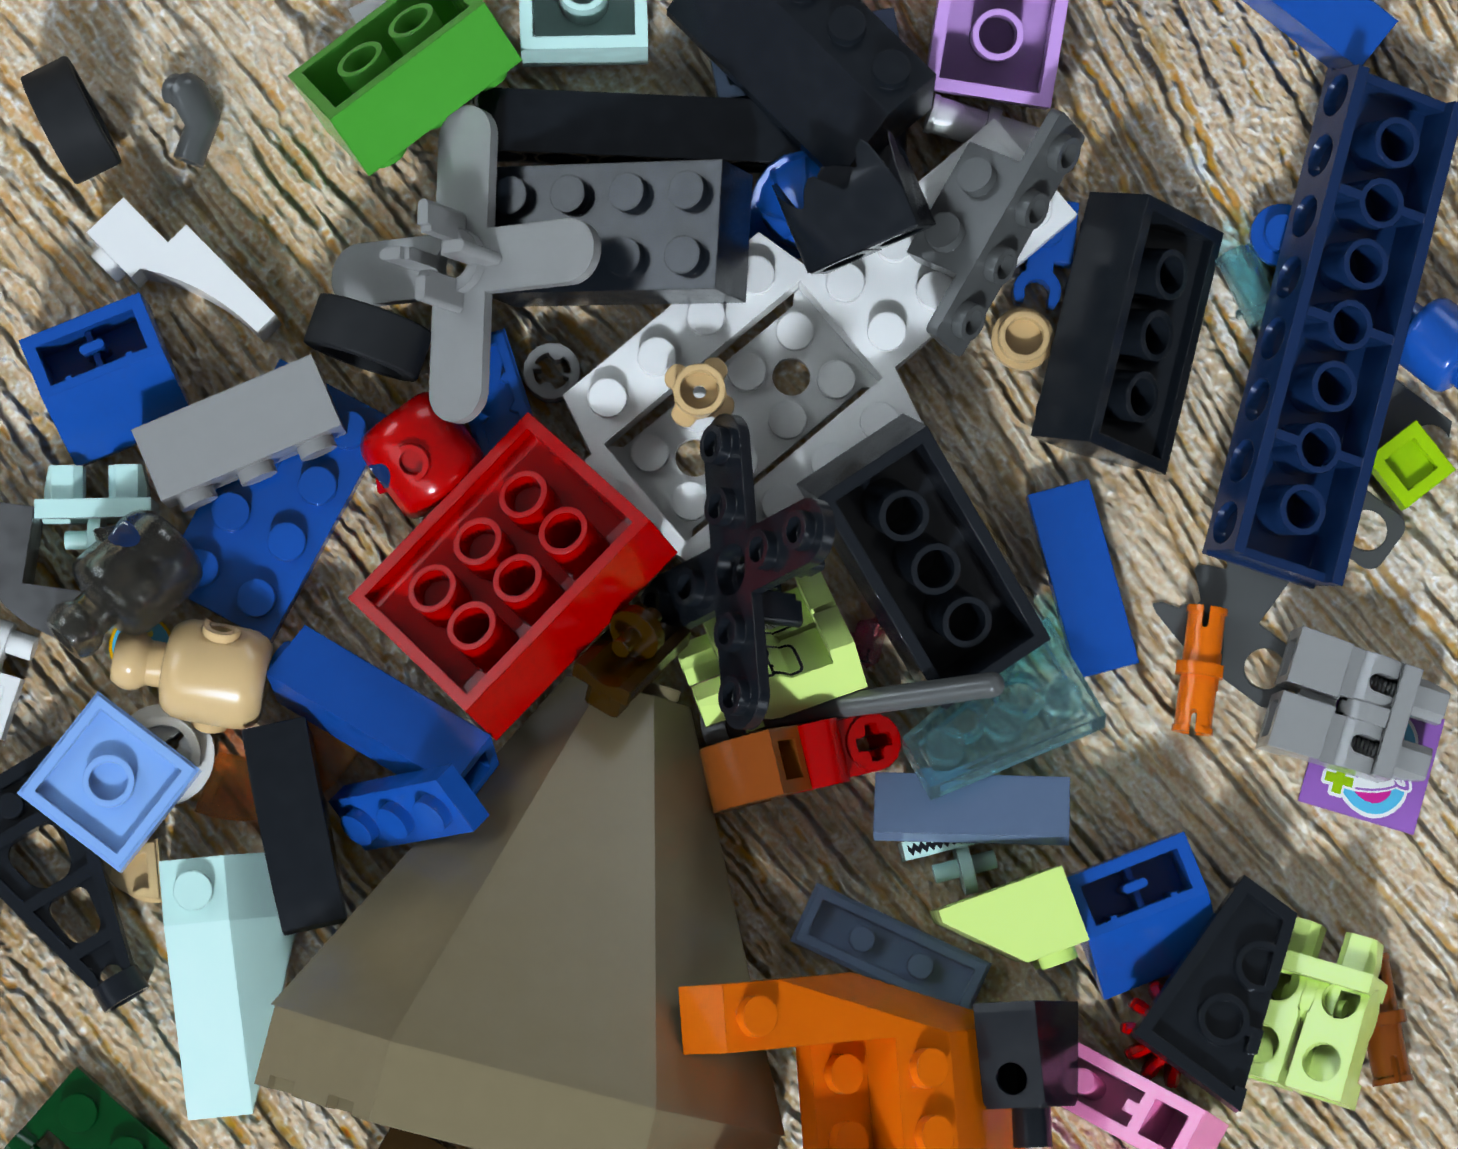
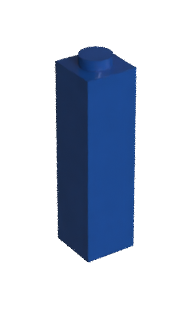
[1242,0,1398,69]
[267,625,500,795]

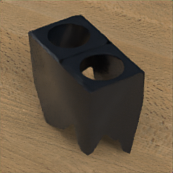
[772,130,936,275]

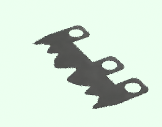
[1152,379,1453,708]

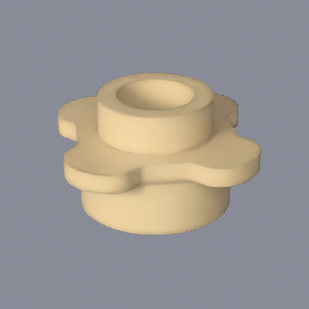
[664,357,734,427]

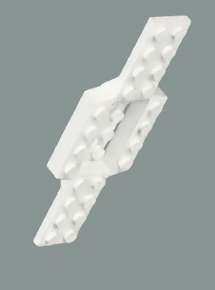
[563,118,1077,572]

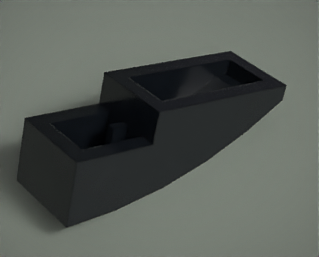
[241,716,348,936]

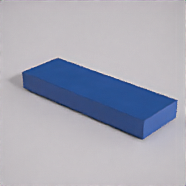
[1026,479,1139,680]

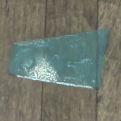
[902,617,1106,800]

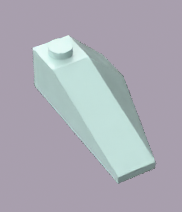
[158,852,297,1120]

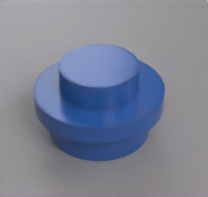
[1249,204,1292,267]

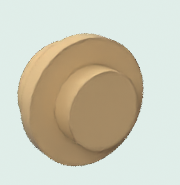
[991,307,1054,371]

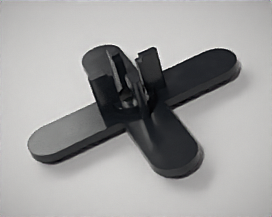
[640,413,835,730]

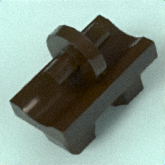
[572,601,691,717]

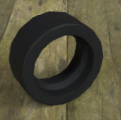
[21,56,121,184]
[304,293,431,382]

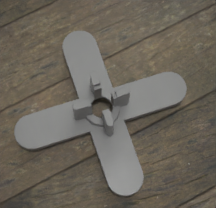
[331,105,601,424]

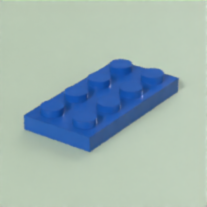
[157,359,387,643]

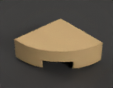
[102,838,163,903]

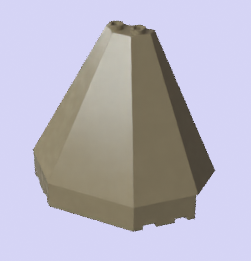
[254,676,785,1149]

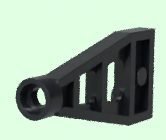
[0,745,150,1013]

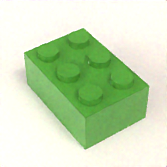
[288,0,522,176]

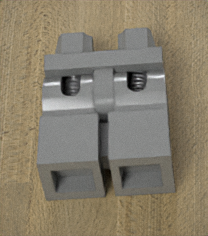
[1255,626,1451,783]

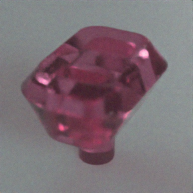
[850,617,886,668]

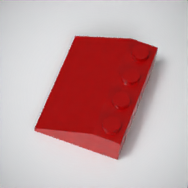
[348,412,678,741]

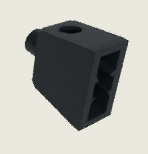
[973,1000,1078,1148]

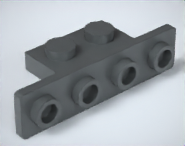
[907,108,1085,357]

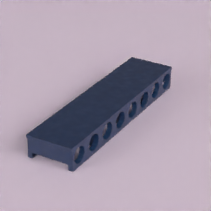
[1202,64,1458,589]

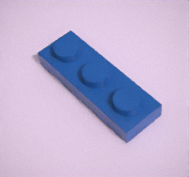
[328,763,490,851]

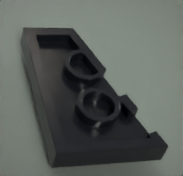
[1129,875,1297,1113]

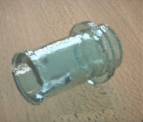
[1215,243,1271,329]

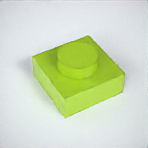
[1372,420,1456,511]

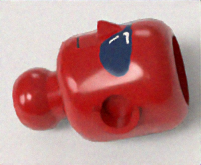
[360,392,484,519]

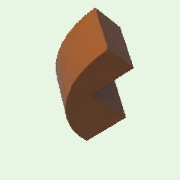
[699,725,812,814]

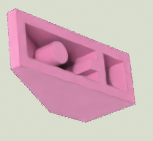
[1061,1042,1229,1149]

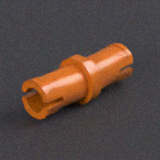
[1171,604,1228,736]

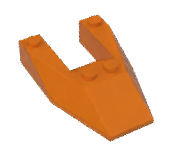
[678,972,1025,1149]

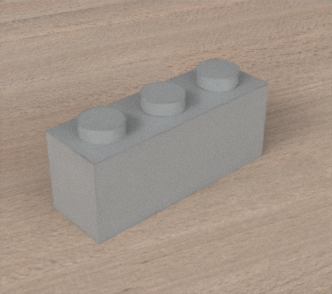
[131,354,347,512]

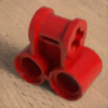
[777,713,901,798]

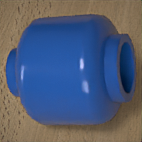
[1399,297,1458,392]

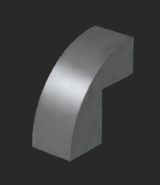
[0,502,96,648]

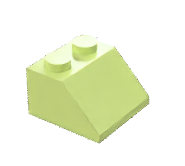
[929,865,1090,970]

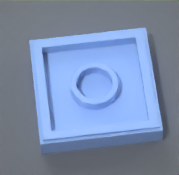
[17,691,202,873]

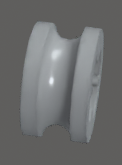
[523,343,581,403]

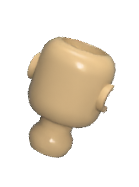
[110,619,273,734]

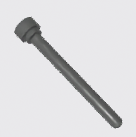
[700,672,1005,746]

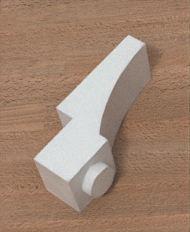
[86,197,282,342]

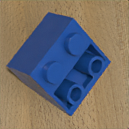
[19,292,190,466]
[1066,831,1214,1000]

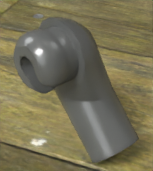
[161,72,220,168]

